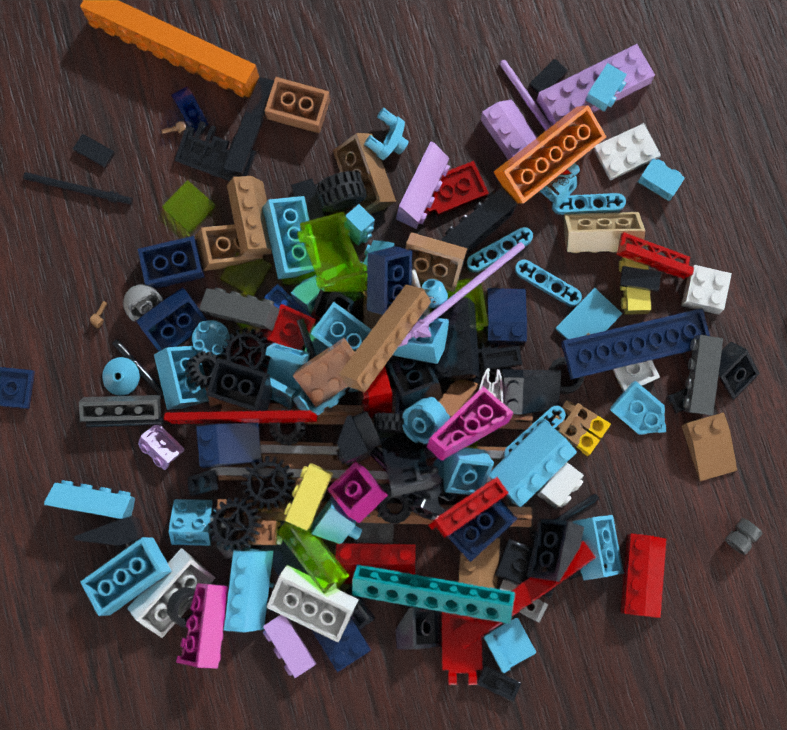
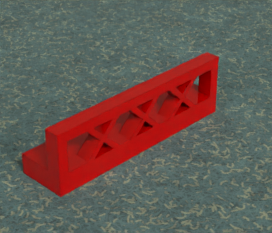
[617,232,694,279]
[429,477,509,538]

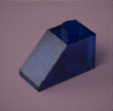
[171,86,208,131]

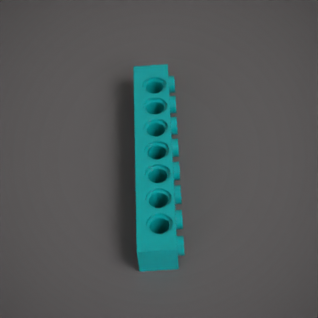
[352,565,515,624]

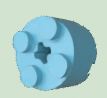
[402,397,450,444]

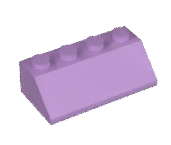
[481,100,537,160]
[396,142,450,229]

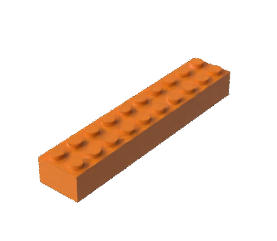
[80,0,259,98]

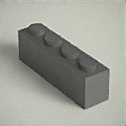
[199,287,280,331]
[683,335,723,415]
[79,395,162,421]

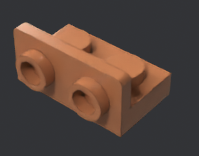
[236,517,280,545]

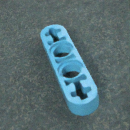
[552,193,626,215]
[467,227,533,273]
[515,260,582,307]
[504,406,565,458]

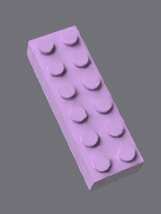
[537,44,655,126]

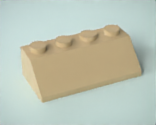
[564,212,645,253]

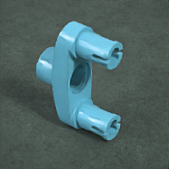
[364,108,408,160]

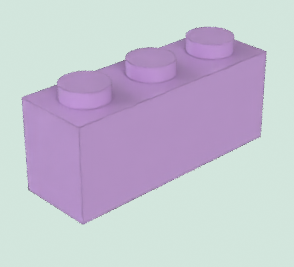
[263,615,317,678]

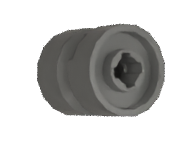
[725,518,763,556]

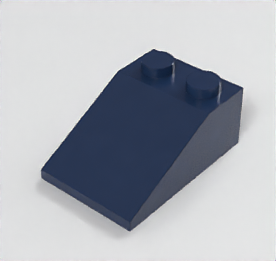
[487,288,527,345]
[197,423,262,468]
[447,500,518,562]

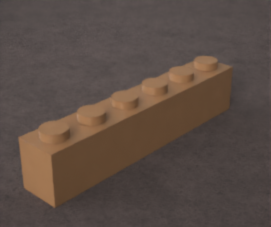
[339,284,431,392]

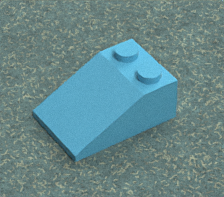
[310,302,372,352]

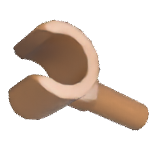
[162,121,186,135]
[90,301,107,328]

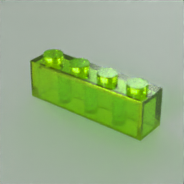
[277,521,349,594]

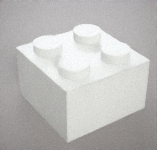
[681,265,732,314]
[537,463,584,509]

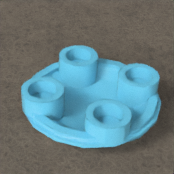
[192,320,230,356]

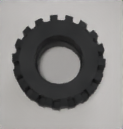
[315,171,367,212]

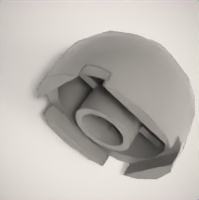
[123,284,163,322]

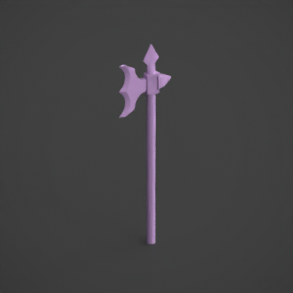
[398,242,525,347]

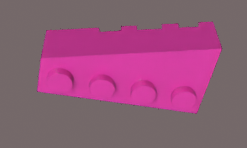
[427,386,514,461]
[176,583,228,668]

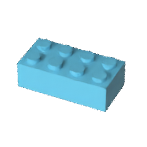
[80,537,172,616]

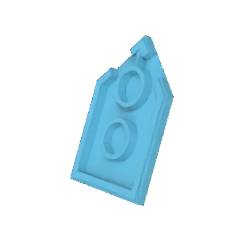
[610,381,666,435]

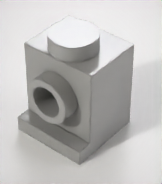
[519,599,548,622]

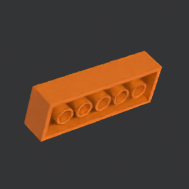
[494,105,606,203]

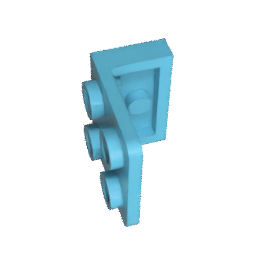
[293,388,346,415]

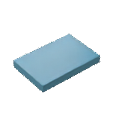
[555,288,622,340]

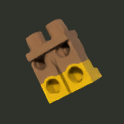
[551,400,611,457]

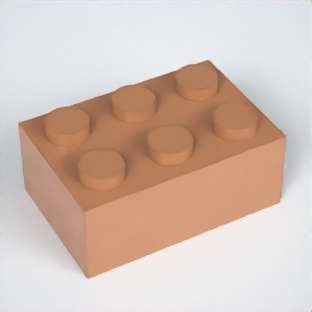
[265,77,330,134]
[293,338,355,407]

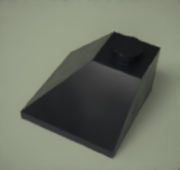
[718,342,760,400]
[396,608,441,649]

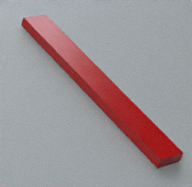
[164,410,318,424]
[452,541,596,649]

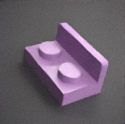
[138,425,184,470]

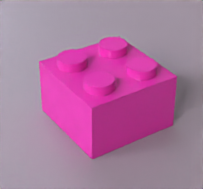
[327,461,388,523]

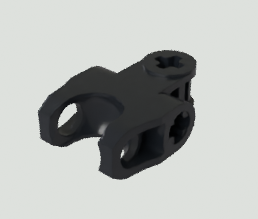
[400,477,458,520]

